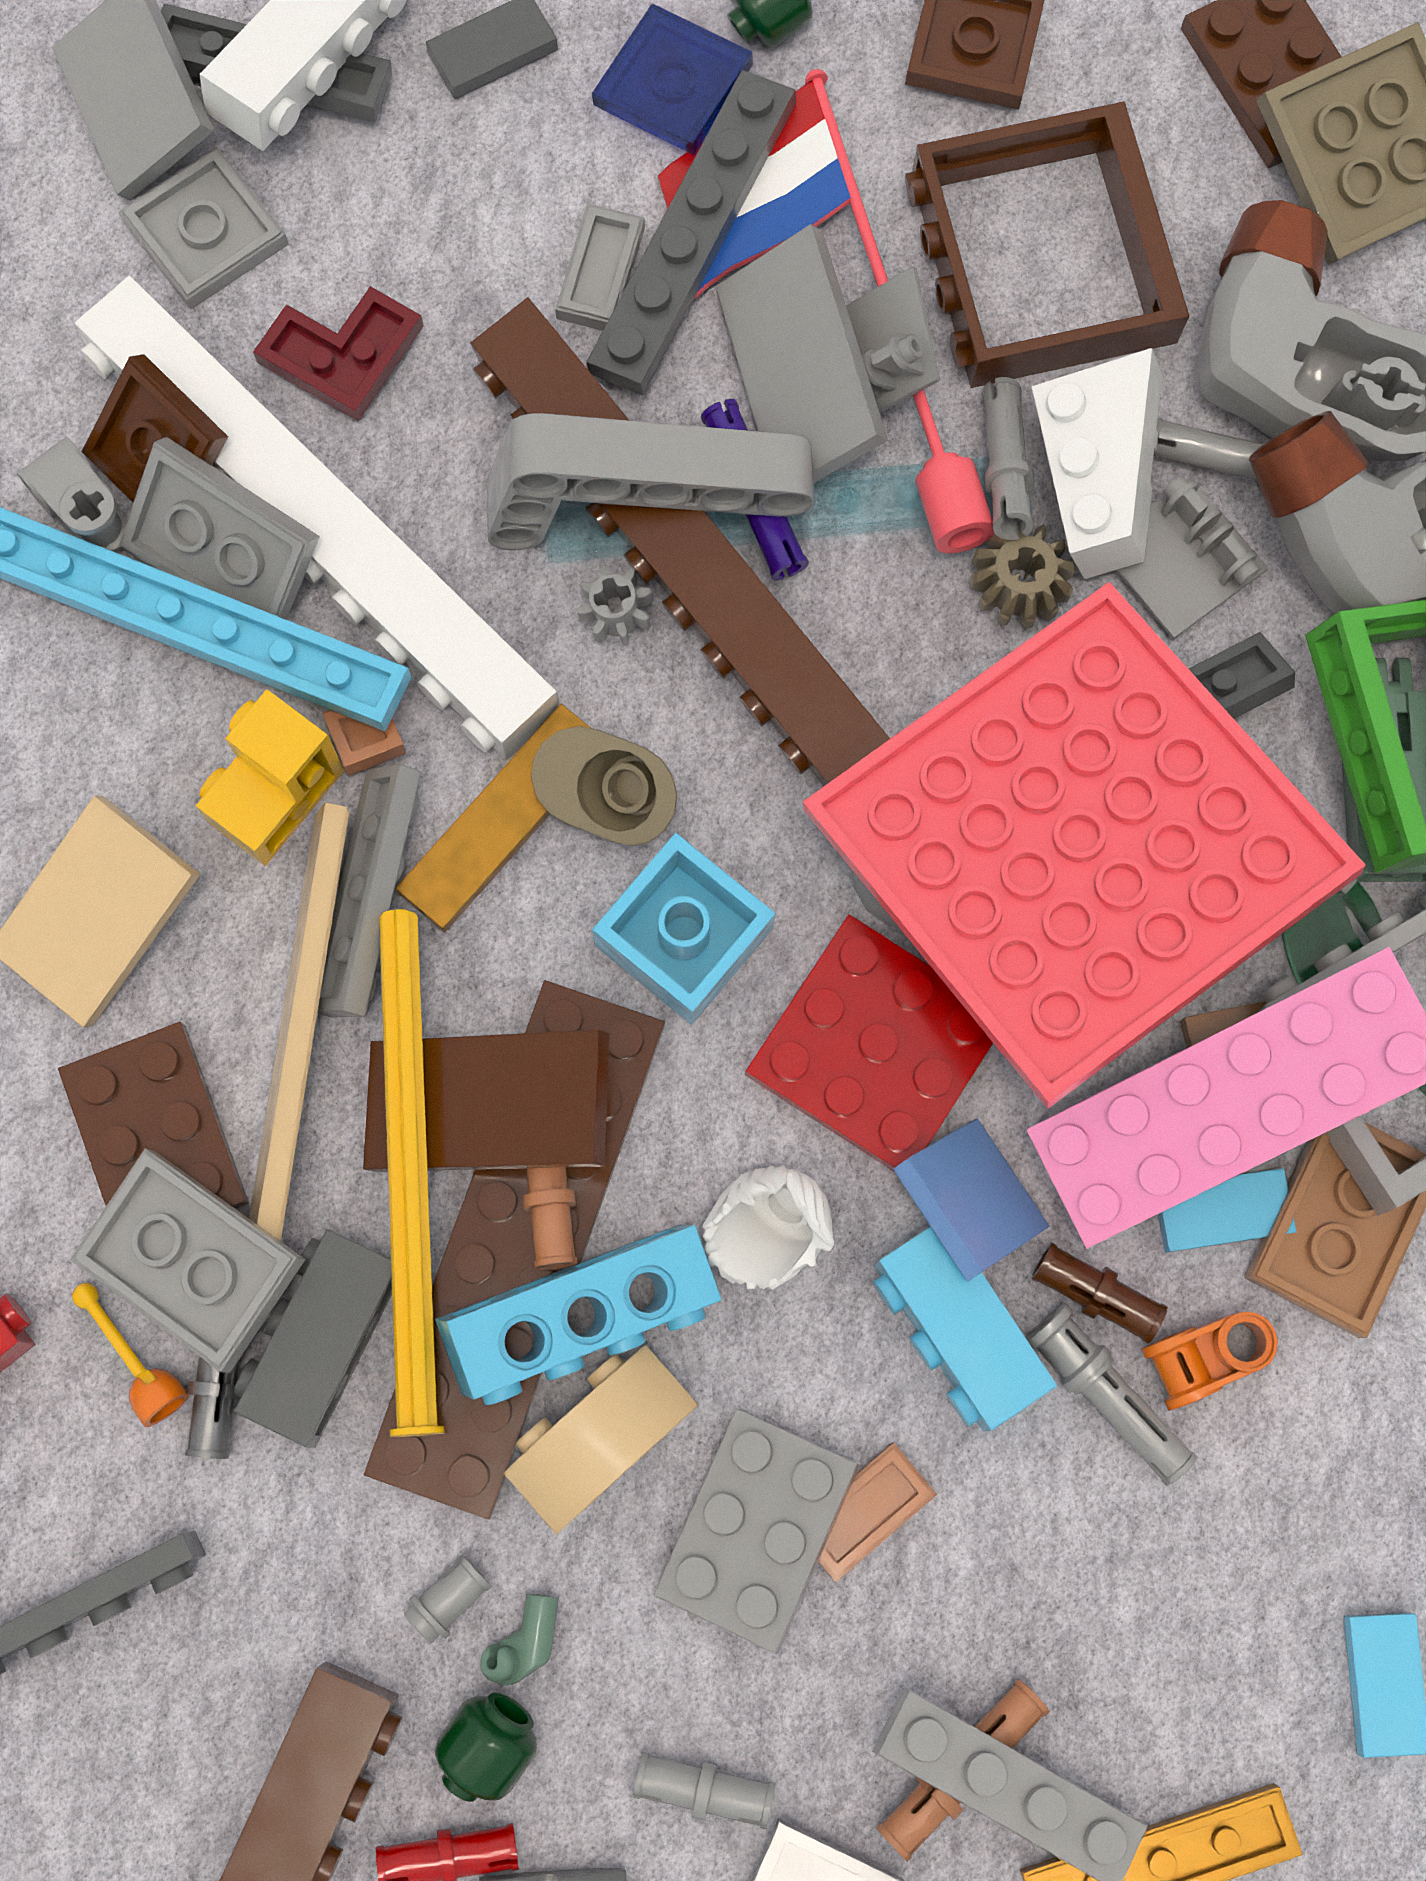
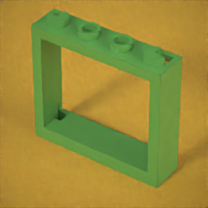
[1305,600,1426,873]

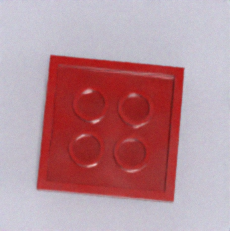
[745,914,993,1172]

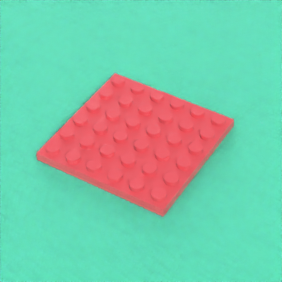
[803,582,1366,1109]

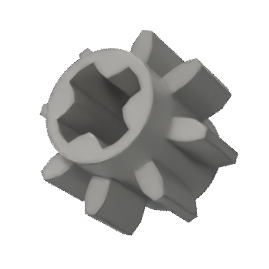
[576,564,654,646]

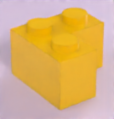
[195,689,345,866]

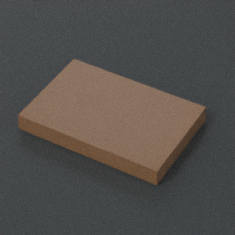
[1244,1122,1426,1338]

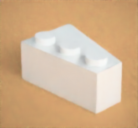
[1032,348,1164,579]

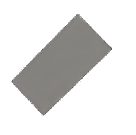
[715,224,888,484]

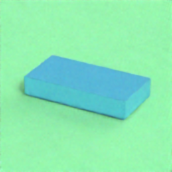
[1158,1168,1296,1253]
[1343,1612,1426,1758]

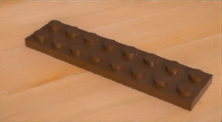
[363,980,665,1520]

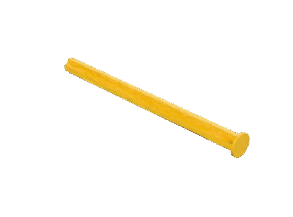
[379,909,445,1437]

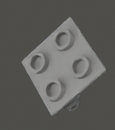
[846,267,940,413]
[1116,475,1268,639]

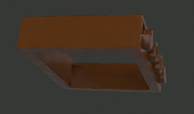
[905,101,1190,388]

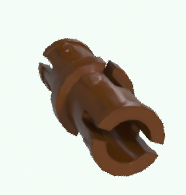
[1032,1242,1168,1344]

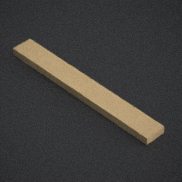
[249,802,349,1318]

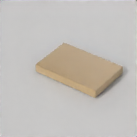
[0,796,200,1028]

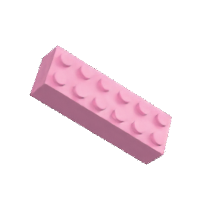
[1026,947,1426,1249]

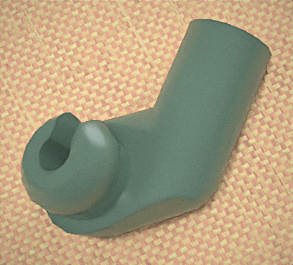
[480,1593,559,1686]

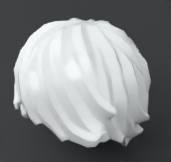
[702,1165,835,1290]

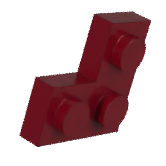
[253,286,424,421]

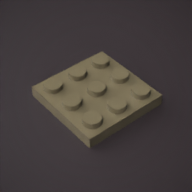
[1256,22,1426,265]

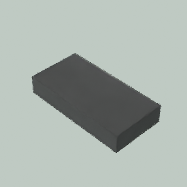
[426,0,558,99]

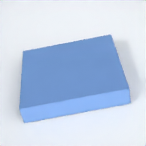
[893,1118,1050,1281]

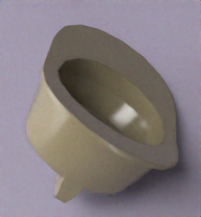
[531,726,678,846]

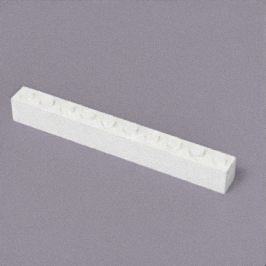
[74,276,559,760]

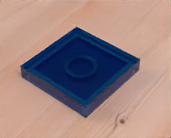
[591,3,753,155]

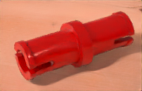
[376,1823,519,1881]

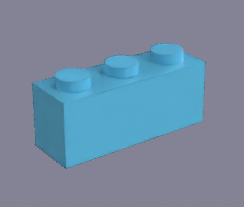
[873,1226,1057,1431]

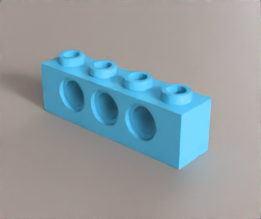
[435,1225,722,1405]

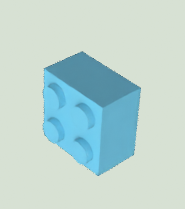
[592,832,776,1025]

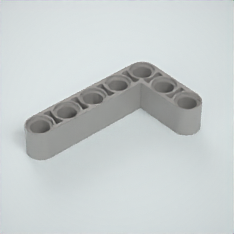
[487,413,815,550]

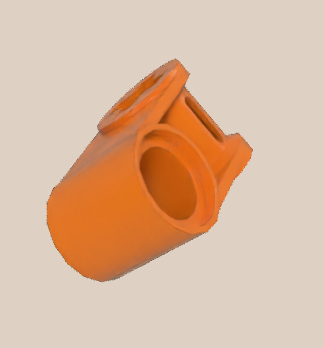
[1141,1311,1278,1411]

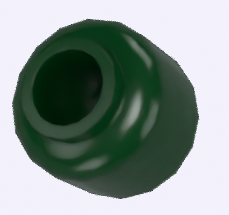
[727,0,813,48]
[435,1692,537,1802]

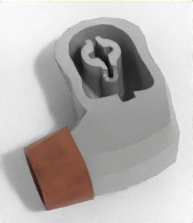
[1198,200,1426,462]
[1249,411,1426,614]

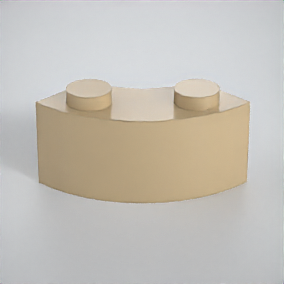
[504,1345,699,1535]

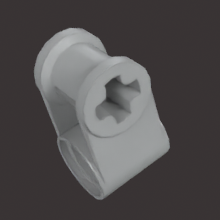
[17,436,128,553]

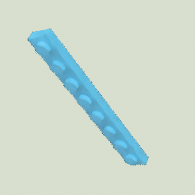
[0,507,412,731]

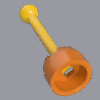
[72,1283,190,1427]

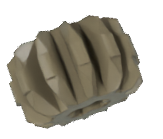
[969,520,1076,630]

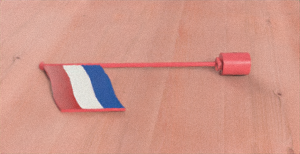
[658,69,994,554]

